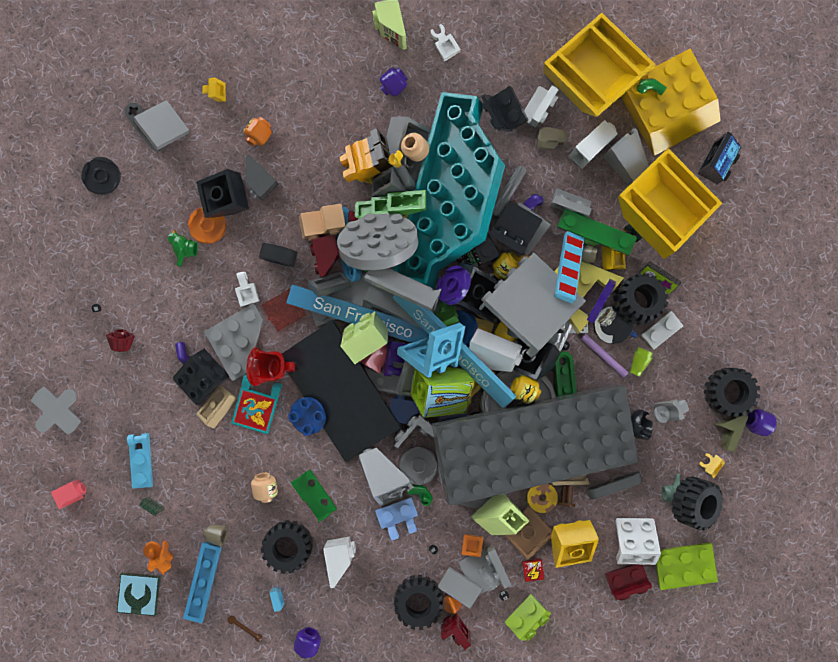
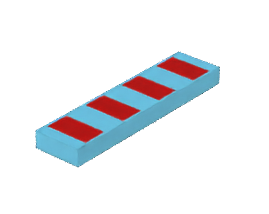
[554,231,584,303]

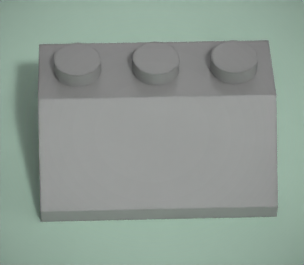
[380,117,431,185]

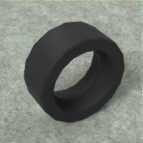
[259,243,298,267]

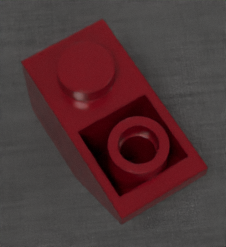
[310,235,340,277]

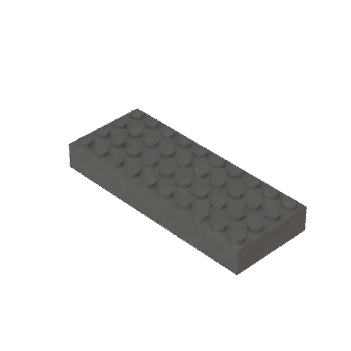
[431,384,638,506]

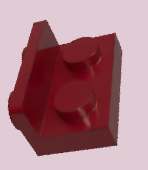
[605,564,652,601]
[441,614,471,650]

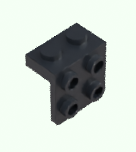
[173,348,229,405]

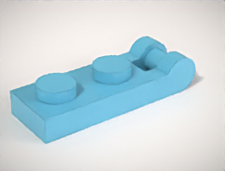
[127,433,153,489]

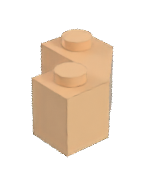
[299,204,346,241]

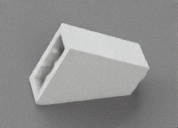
[569,120,618,169]
[469,329,523,372]

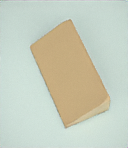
[196,385,237,428]

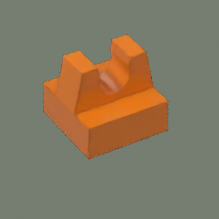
[461,534,484,557]

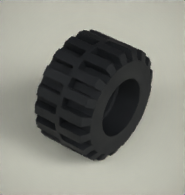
[614,273,669,325]
[704,368,760,417]
[672,476,723,531]
[261,520,313,574]
[394,575,443,630]

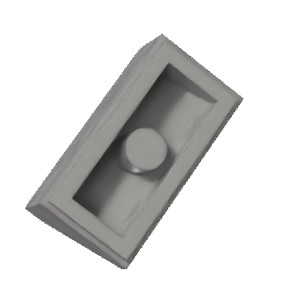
[438,567,483,609]

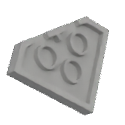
[204,303,264,381]

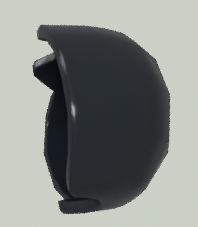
[631,409,653,440]

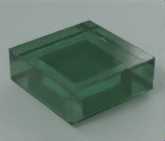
[139,496,164,515]

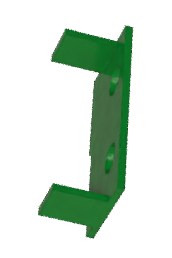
[290,469,337,523]

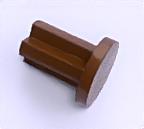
[558,485,575,507]

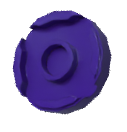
[437,266,471,305]

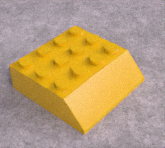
[543,13,656,117]
[621,48,720,156]
[618,148,722,259]

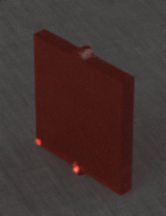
[262,288,306,332]

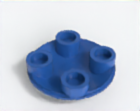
[288,397,326,436]

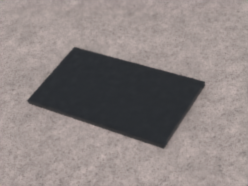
[281,320,401,462]

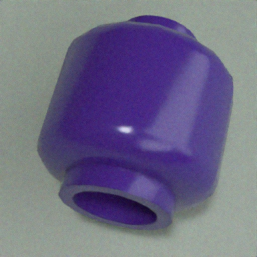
[380,67,408,96]
[746,409,777,436]
[294,627,321,659]

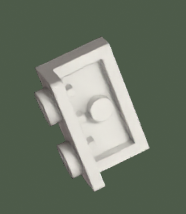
[524,86,558,128]

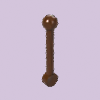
[228,616,263,642]

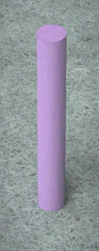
[581,334,628,378]

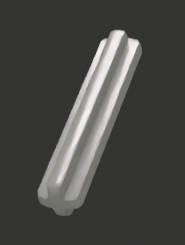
[492,166,527,218]

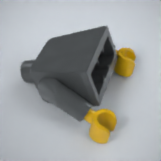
[365,150,415,197]

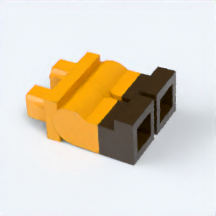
[339,128,393,183]

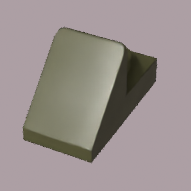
[714,415,748,452]

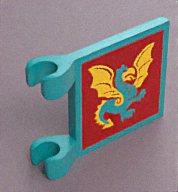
[231,374,282,434]

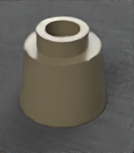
[203,524,228,547]

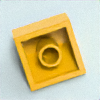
[551,520,599,568]

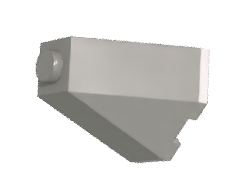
[603,128,649,186]
[359,448,413,507]

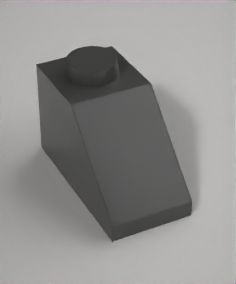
[246,154,279,200]

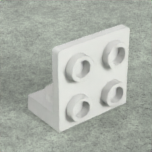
[616,518,661,565]

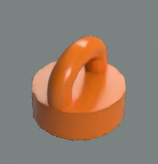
[443,594,461,614]

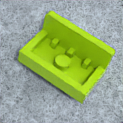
[505,594,551,641]

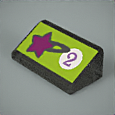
[639,261,682,295]

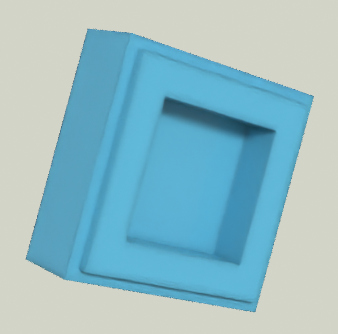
[270,587,284,612]

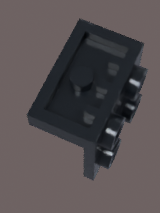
[481,86,529,132]
[489,201,542,255]

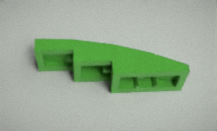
[355,190,427,219]

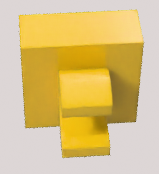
[202,77,226,102]
[699,453,725,478]

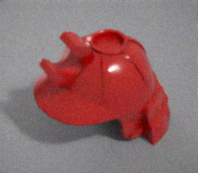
[246,347,295,386]

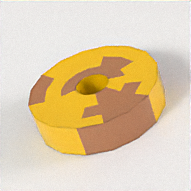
[527,483,558,513]

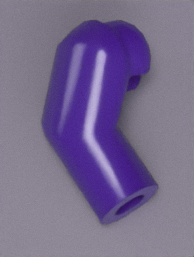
[524,194,544,210]
[175,342,190,364]

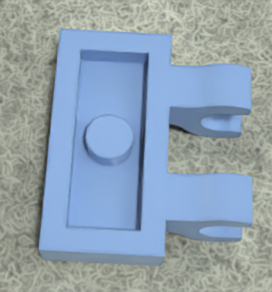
[375,497,418,541]

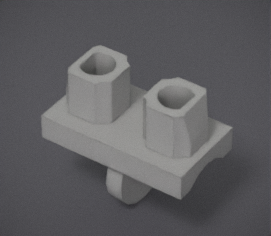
[653,400,689,423]

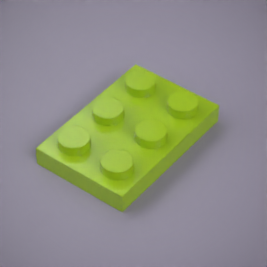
[656,542,718,590]

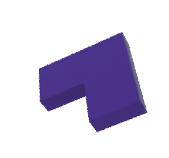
[587,279,616,323]

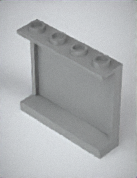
[479,253,586,358]

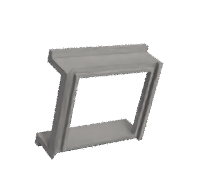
[363,268,441,330]

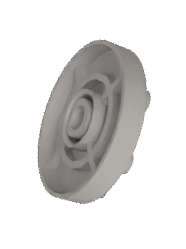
[337,214,418,270]

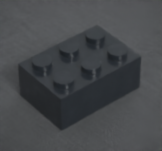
[455,262,499,324]

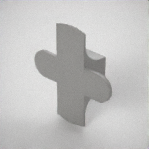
[31,387,81,435]

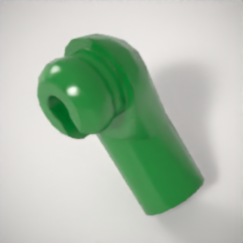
[637,78,667,95]
[407,485,433,506]

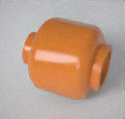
[243,117,272,147]

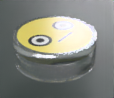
[597,308,616,327]

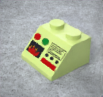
[372,0,407,50]

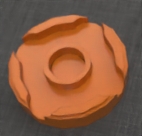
[188,207,227,244]

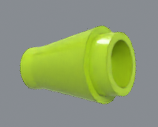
[630,347,653,377]

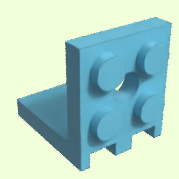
[397,323,465,378]

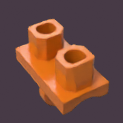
[143,540,173,575]

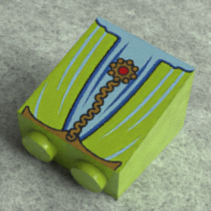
[410,367,474,418]

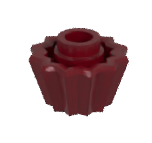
[106,329,135,352]

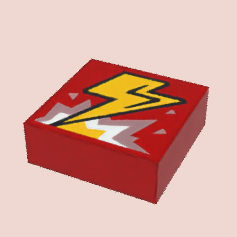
[522,559,544,582]

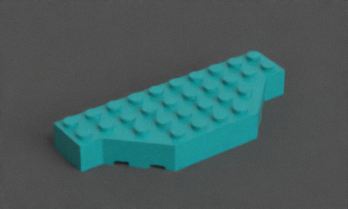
[393,92,505,289]

